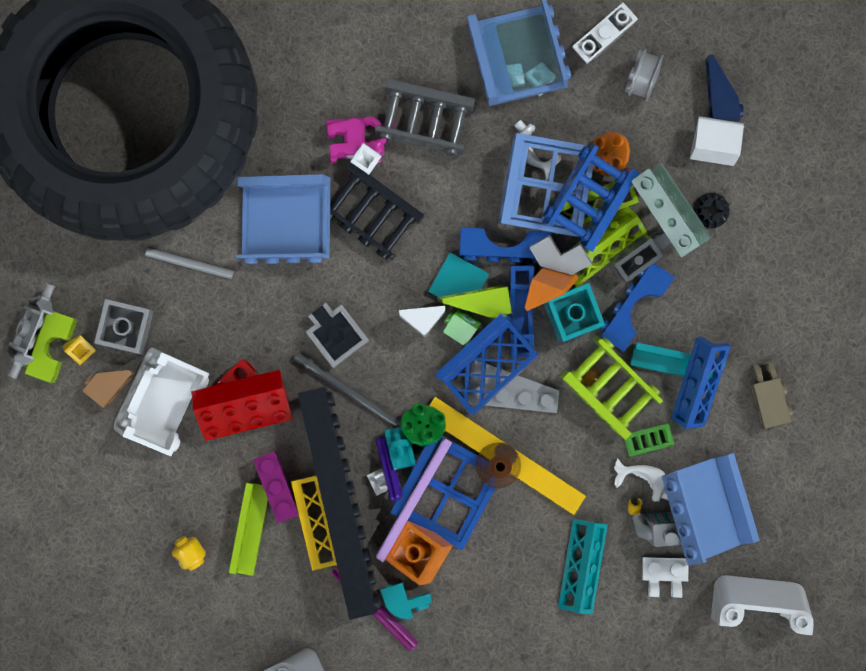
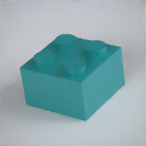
[544,283,605,342]

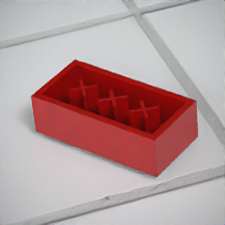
[191,370,293,441]

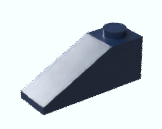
[705,55,744,122]

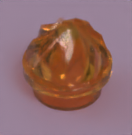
[580,367,600,387]

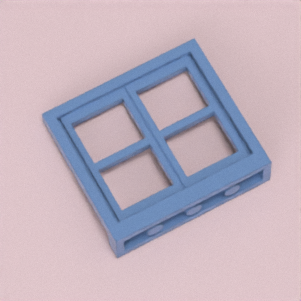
[498,133,596,237]

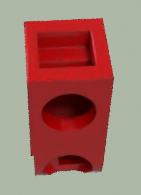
[214,359,259,386]

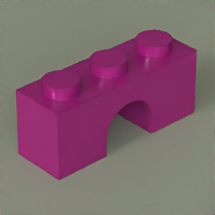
[253,451,299,524]

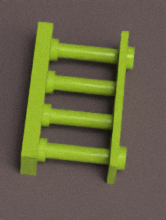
[558,336,663,440]

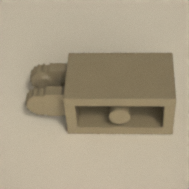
[750,361,793,429]

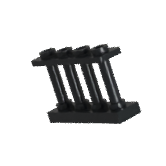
[330,163,425,260]

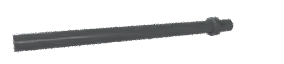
[293,353,401,428]

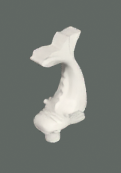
[512,120,562,181]
[614,458,668,502]

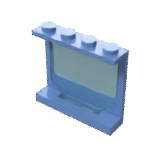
[467,0,571,106]

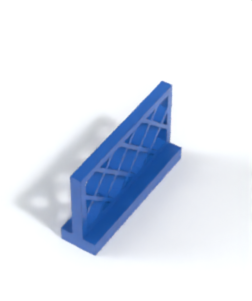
[435,314,539,415]

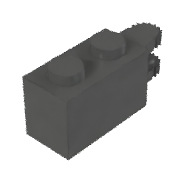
[609,230,671,283]

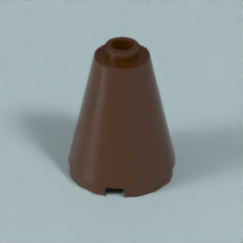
[476,443,521,488]

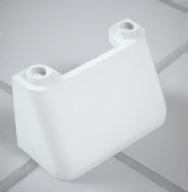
[114,347,209,456]
[711,575,813,635]

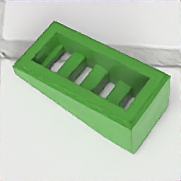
[624,423,674,457]

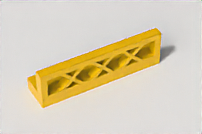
[291,475,337,571]

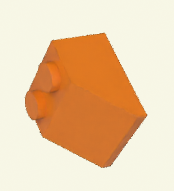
[385,521,453,585]

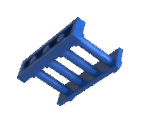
[542,144,639,252]

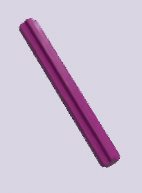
[332,567,418,651]

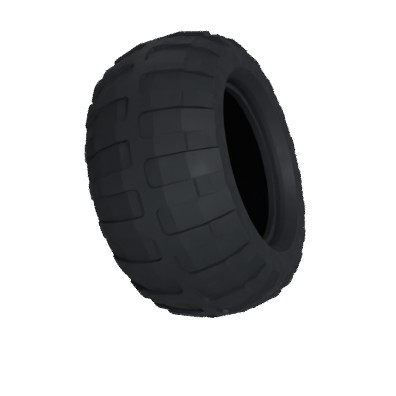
[0,0,258,241]

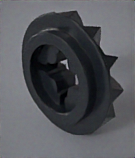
[694,192,730,228]

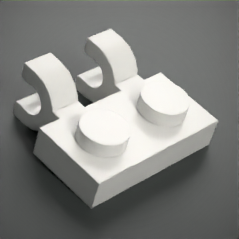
[642,557,688,598]

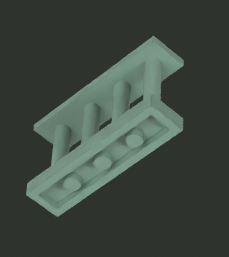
[631,163,712,257]

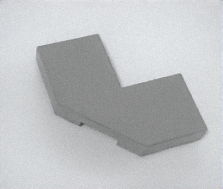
[529,235,592,275]

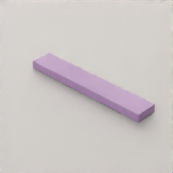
[376,439,452,562]

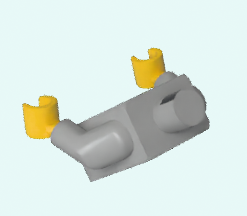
[628,498,681,547]

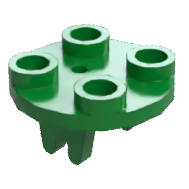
[401,403,446,447]

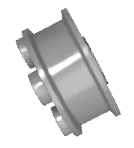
[625,49,664,102]

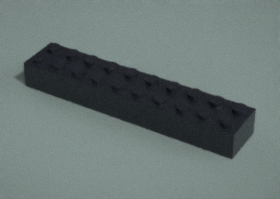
[298,387,382,620]

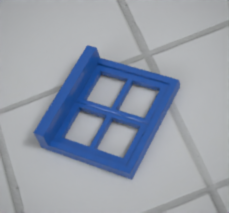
[390,437,503,550]

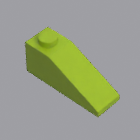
[437,285,512,320]

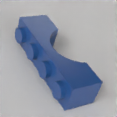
[460,227,551,264]
[599,263,675,353]
[510,266,534,358]

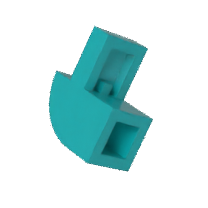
[381,581,432,619]

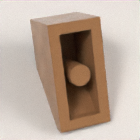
[82,370,136,408]

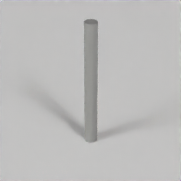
[145,248,234,280]

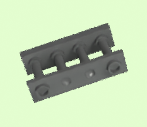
[375,79,475,157]

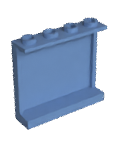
[236,174,331,264]

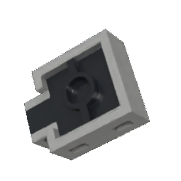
[306,303,369,368]

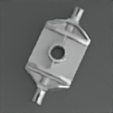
[6,283,55,379]

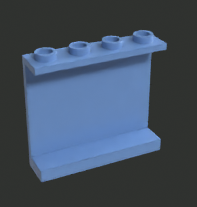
[661,453,760,565]

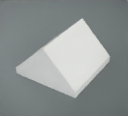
[690,116,744,166]
[399,306,445,337]

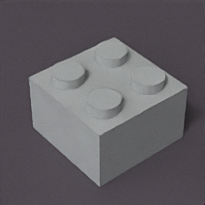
[94,299,154,355]

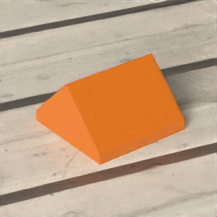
[525,267,579,311]

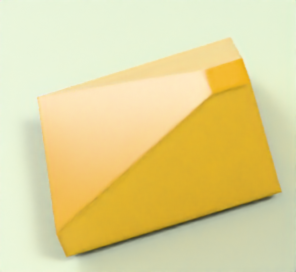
[62,335,96,365]

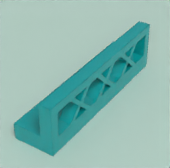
[630,343,726,380]
[558,518,608,614]

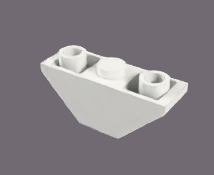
[572,3,638,64]

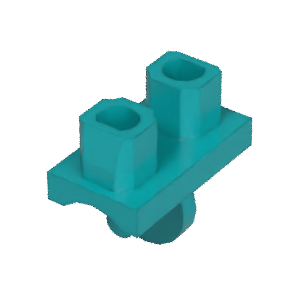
[384,427,416,470]

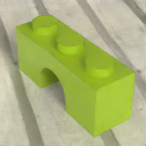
[24,311,78,383]

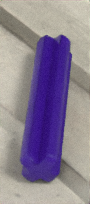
[376,436,403,501]

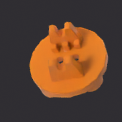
[593,131,630,177]

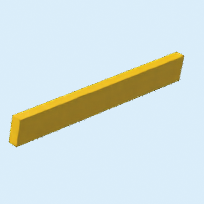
[429,397,586,515]

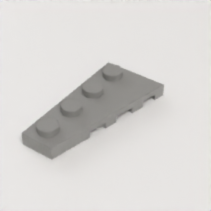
[468,360,559,413]

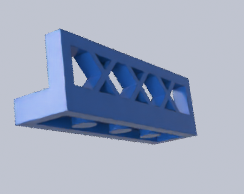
[671,337,731,429]

